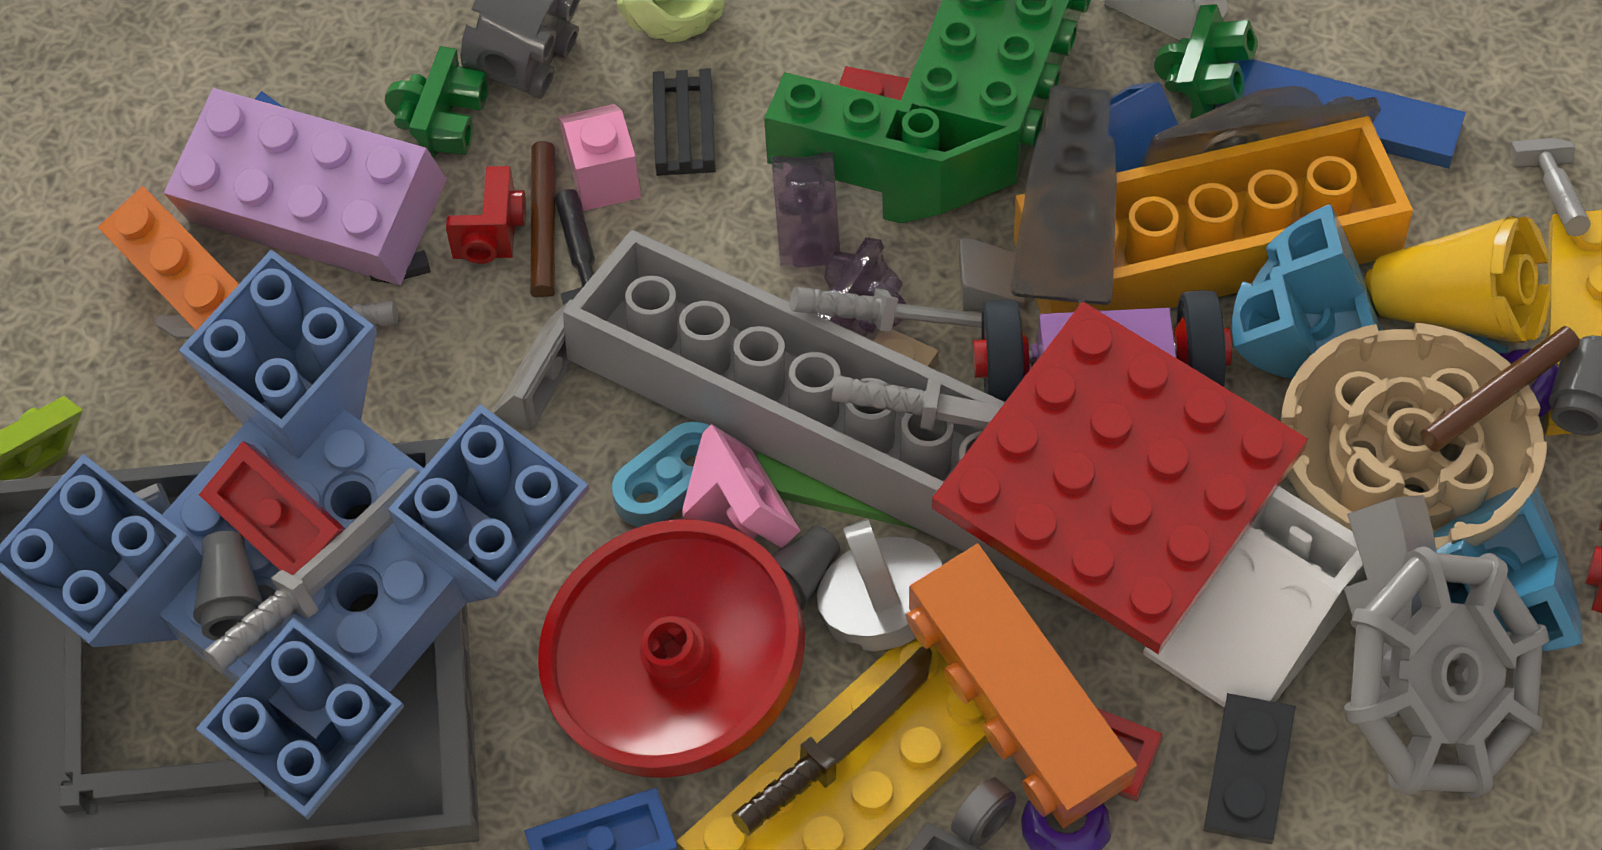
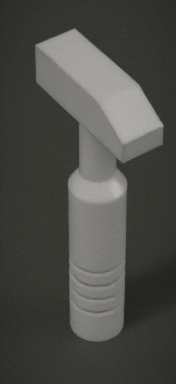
[1510,138,1590,236]

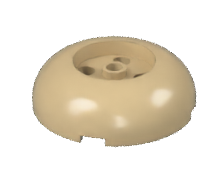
[1280,322,1547,550]

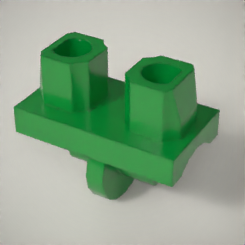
[1154,4,1258,123]
[384,46,489,159]

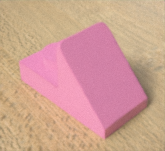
[682,424,800,548]

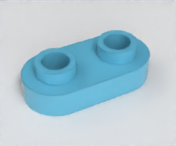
[612,422,710,527]

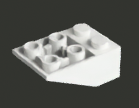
[1143,487,1367,707]

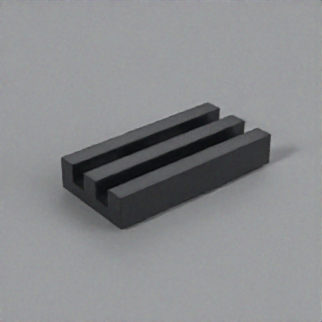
[653,68,716,176]

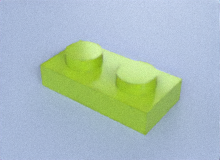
[0,396,83,481]

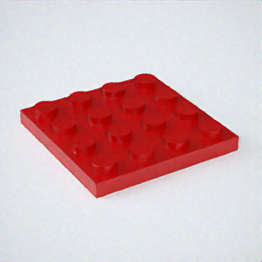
[932,301,1308,655]

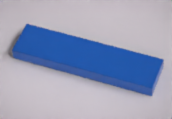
[1216,60,1466,169]

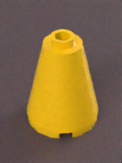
[1365,216,1550,344]

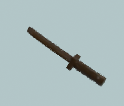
[731,646,932,836]

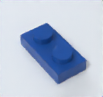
[524,787,678,850]

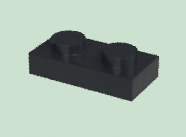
[1203,693,1296,844]

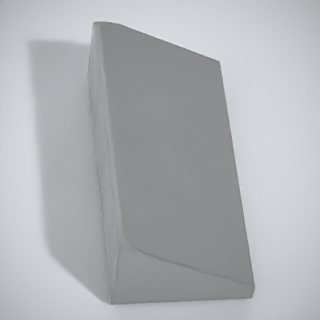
[492,299,572,431]

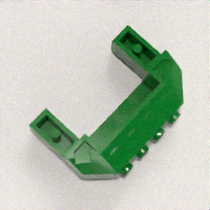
[764,0,1091,223]

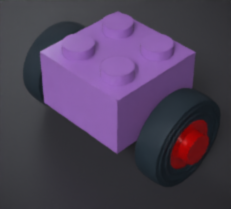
[973,290,1232,402]

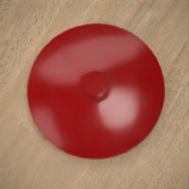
[538,519,805,778]

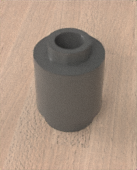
[1549,335,1602,436]

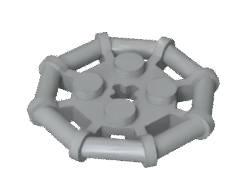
[1344,546,1549,798]

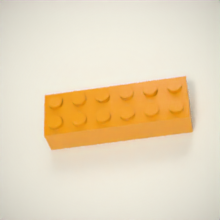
[1014,116,1413,314]

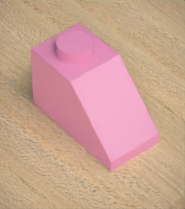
[558,104,641,211]

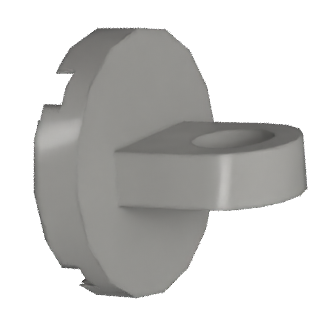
[817,519,943,652]

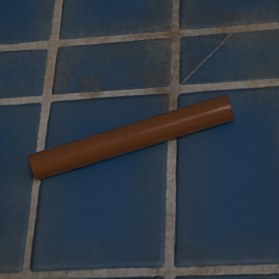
[530,141,555,297]
[1420,326,1580,452]

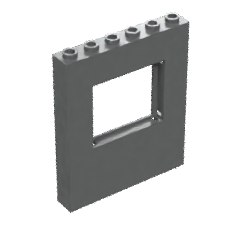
[0,438,479,850]

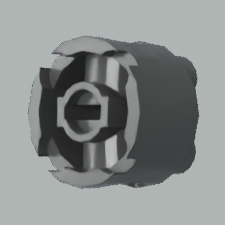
[460,0,580,99]

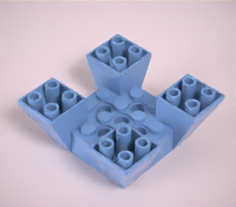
[0,249,590,820]

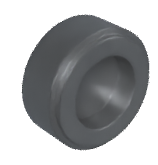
[951,777,1016,847]

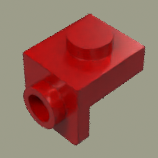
[446,166,526,264]

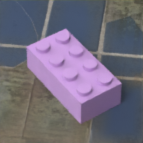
[164,88,447,286]

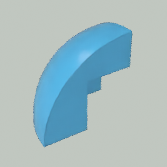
[1232,204,1382,379]
[1433,487,1583,651]

